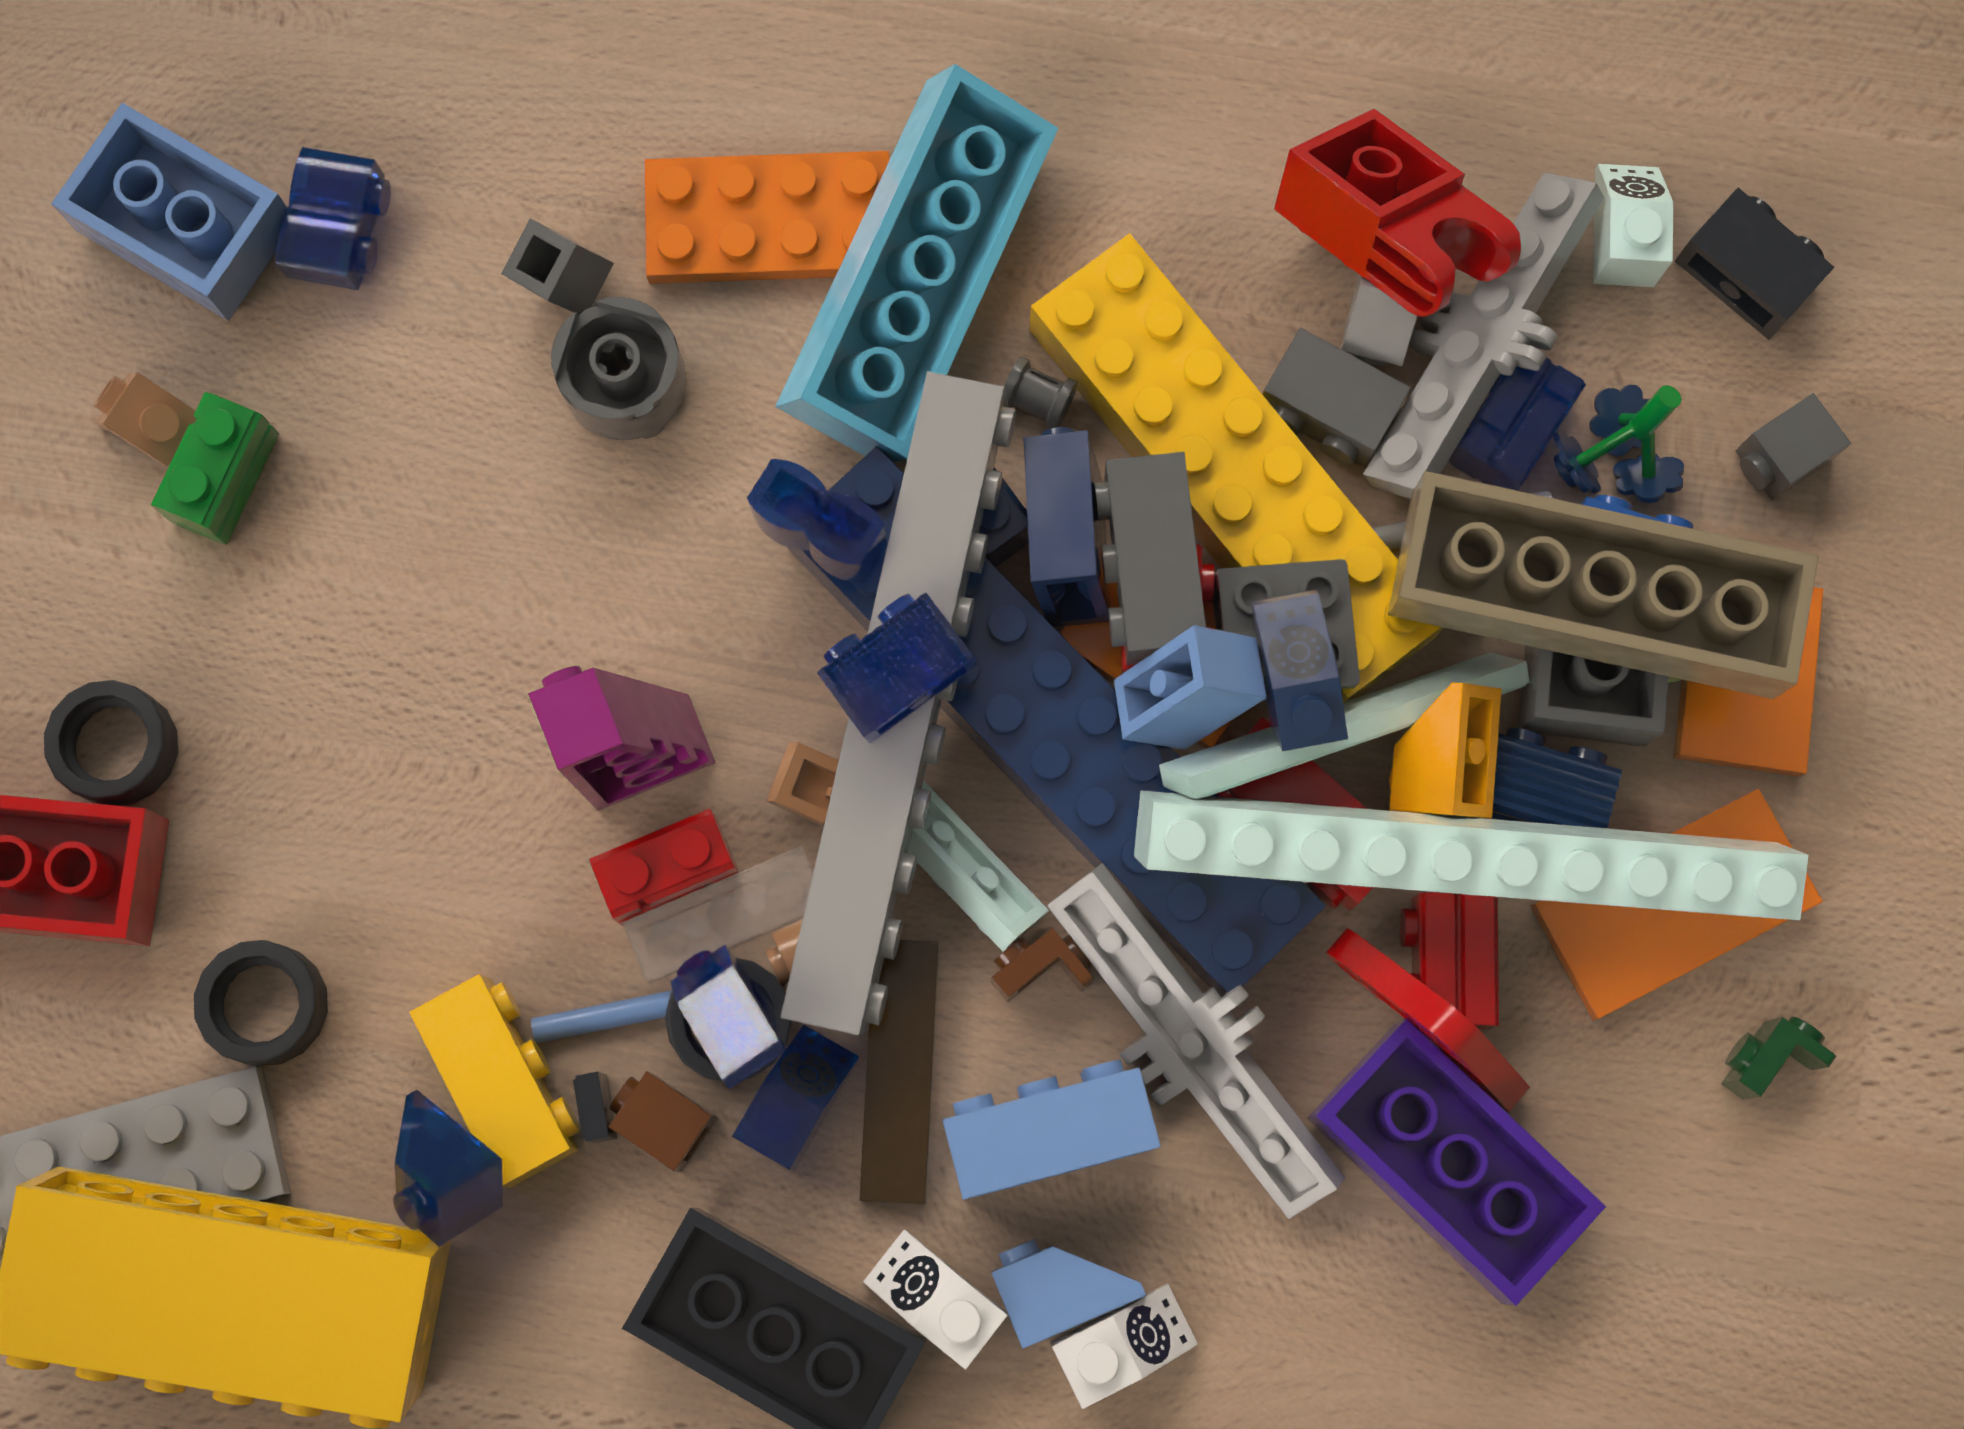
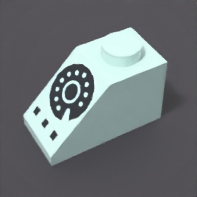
[1593,164,1673,287]

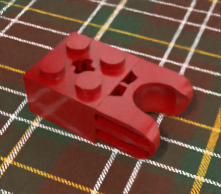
[1274,109,1521,317]

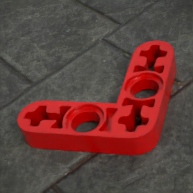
[1326,928,1530,1113]

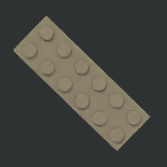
[1387,471,1819,699]

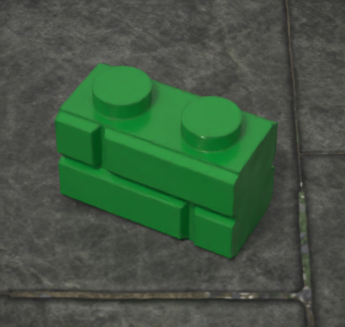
[151,392,279,545]

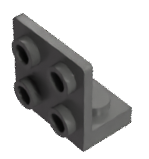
[1213,559,1360,689]

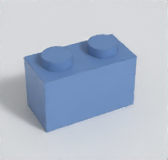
[1114,625,1267,750]

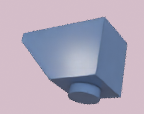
[991,1239,1146,1349]

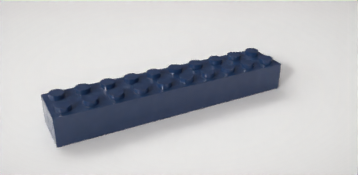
[783,446,1326,997]

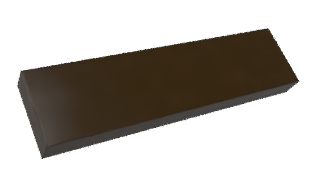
[859,940,939,1204]

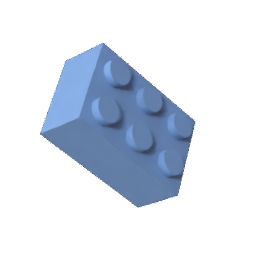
[51,103,297,321]
[942,1059,1161,1200]

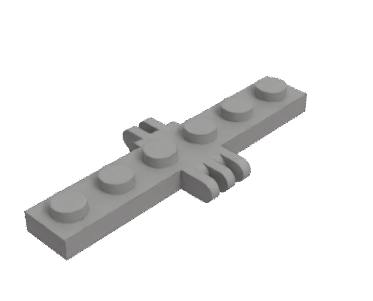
[1363,172,1604,499]
[1047,863,1345,1219]

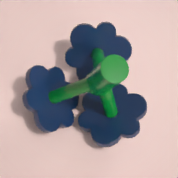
[1553,385,1684,503]

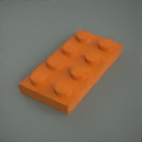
[645,151,890,284]

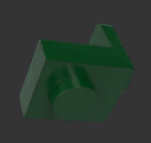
[1721,1016,1836,1100]

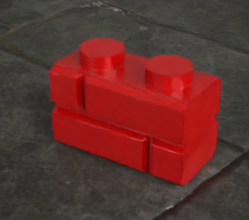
[589,809,741,926]
[1400,892,1499,1030]

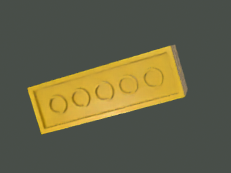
[0,1166,452,1428]

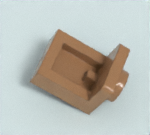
[93,372,196,467]
[766,742,839,826]

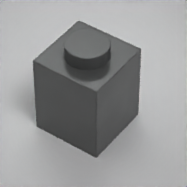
[501,218,614,314]
[1735,393,1851,501]

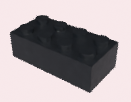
[622,1208,927,1429]

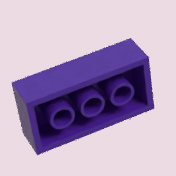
[1307,1018,1606,1306]

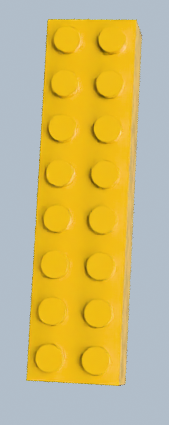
[1029,233,1444,702]

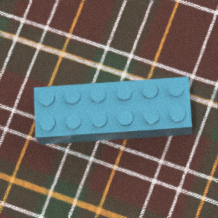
[775,64,1059,463]

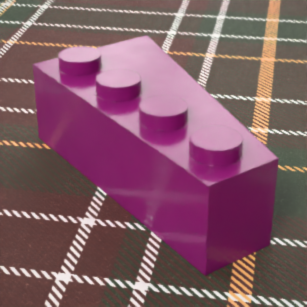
[528,666,716,811]

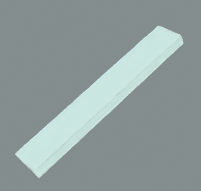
[1159,652,1530,800]

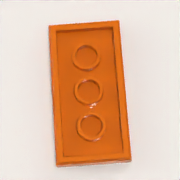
[1530,788,1823,1021]

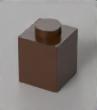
[608,1071,718,1172]

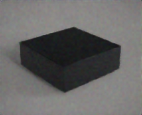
[573,1071,618,1143]

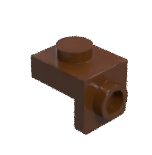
[991,928,1094,1003]

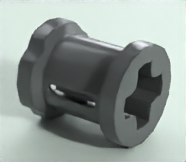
[1004,356,1078,429]

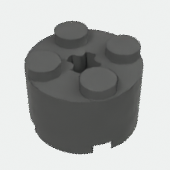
[551,297,687,440]

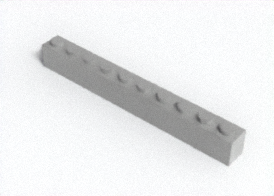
[780,371,1016,1036]

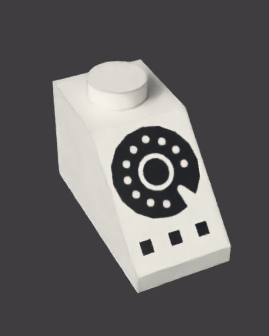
[863,1229,1008,1370]
[1050,1283,1198,1409]

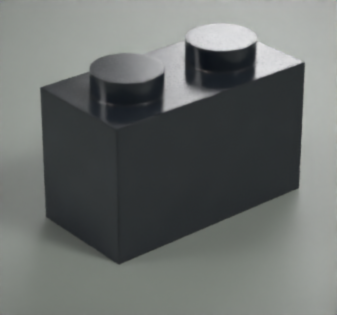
[1675,187,1834,340]

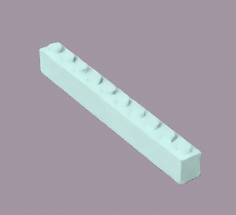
[1134,791,1809,920]

